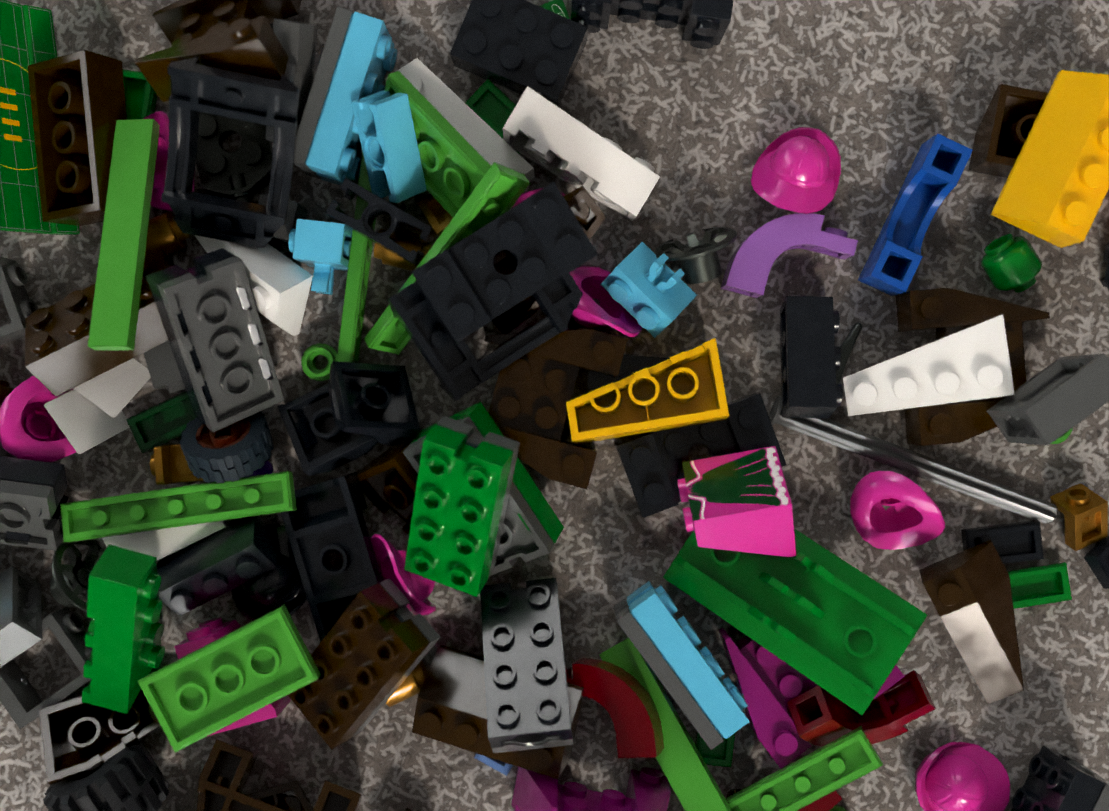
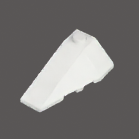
[194,235,313,336]

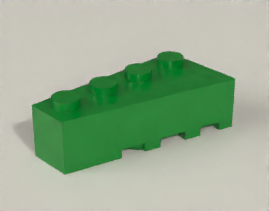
[82,544,165,714]

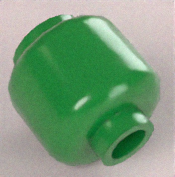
[981,234,1042,293]

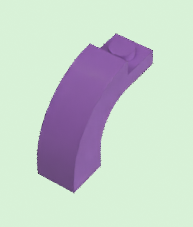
[720,213,858,298]

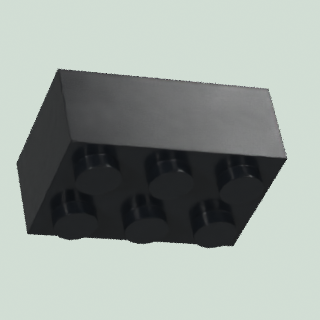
[450,0,588,107]

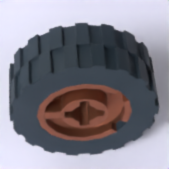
[180,411,274,483]

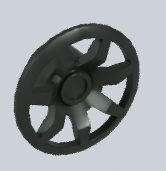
[654,227,737,284]
[50,539,102,612]

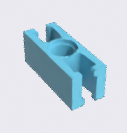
[351,91,427,203]

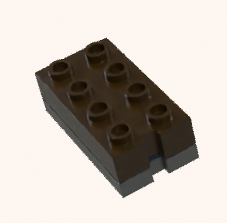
[288,578,440,750]

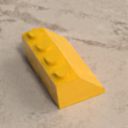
[990,70,1109,248]

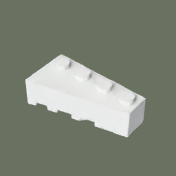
[385,58,535,181]
[503,86,660,222]
[843,314,1015,416]

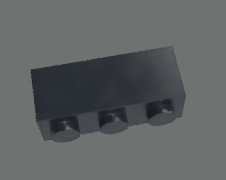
[780,296,843,419]
[157,516,277,616]

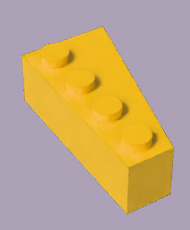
[566,338,729,444]

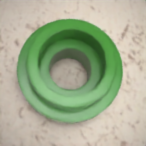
[301,343,337,381]

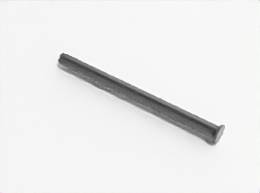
[769,396,1058,524]

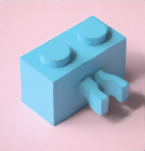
[288,218,353,295]
[600,242,697,338]

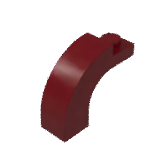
[566,658,664,758]
[787,670,936,747]

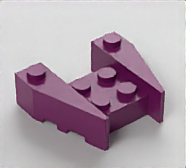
[718,627,905,769]
[511,767,671,811]

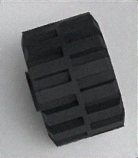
[43,739,170,811]

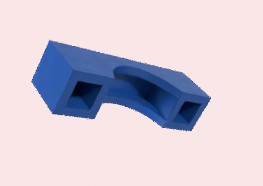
[858,133,973,296]

